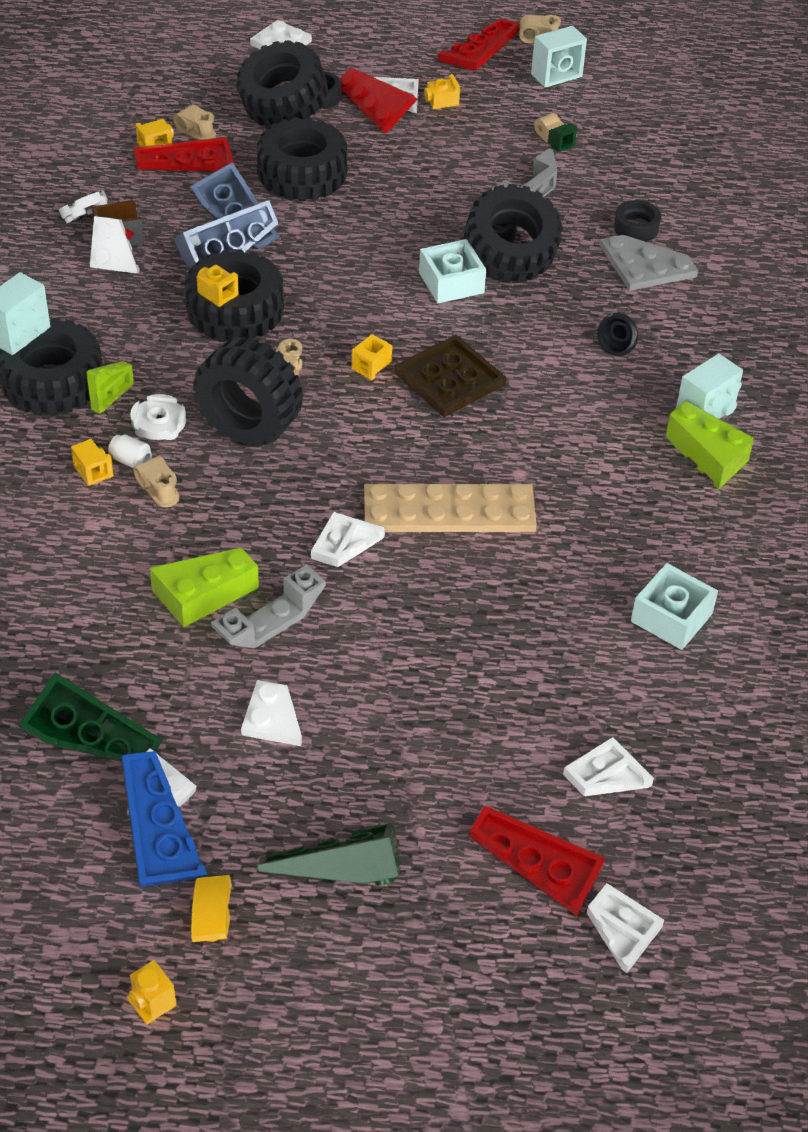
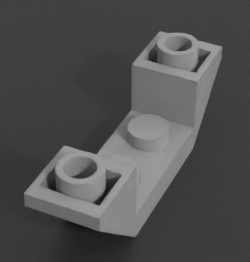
[492,148,557,197]
[211,564,326,649]

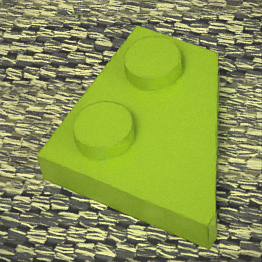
[87,361,134,414]

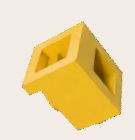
[424,74,460,109]
[135,119,174,147]
[197,264,239,307]
[351,334,392,380]
[71,439,114,486]
[127,960,176,1025]

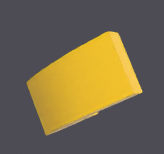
[191,875,232,942]

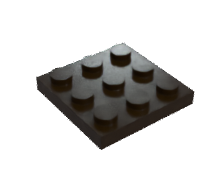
[394,335,506,417]

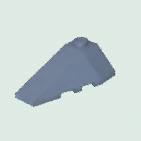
[191,162,280,249]
[173,200,278,269]

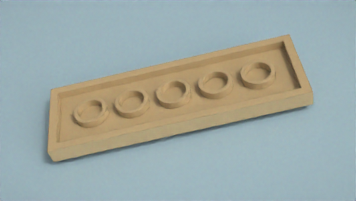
[364,484,537,532]

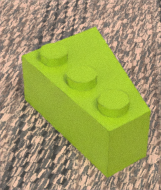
[666,400,754,490]
[150,548,259,627]

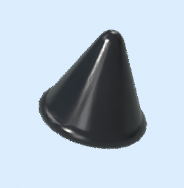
[597,313,638,356]

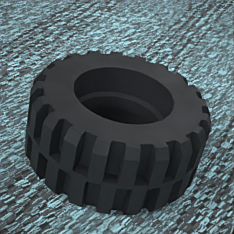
[236,40,328,128]
[257,118,347,201]
[463,184,563,283]
[185,250,284,342]
[0,318,102,416]
[193,337,303,447]

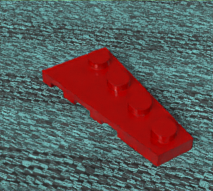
[438,19,519,71]
[340,67,418,133]
[133,137,235,171]
[470,805,606,917]

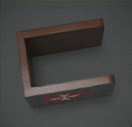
[92,200,144,246]

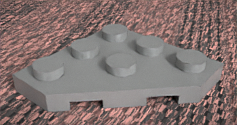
[600,235,698,291]

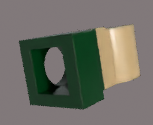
[534,113,577,152]

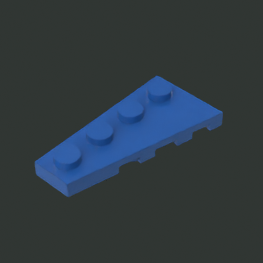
[121,751,208,888]

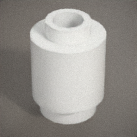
[108,434,152,468]

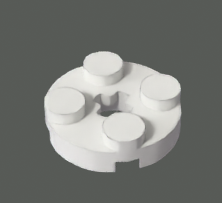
[59,191,108,224]
[131,394,186,440]

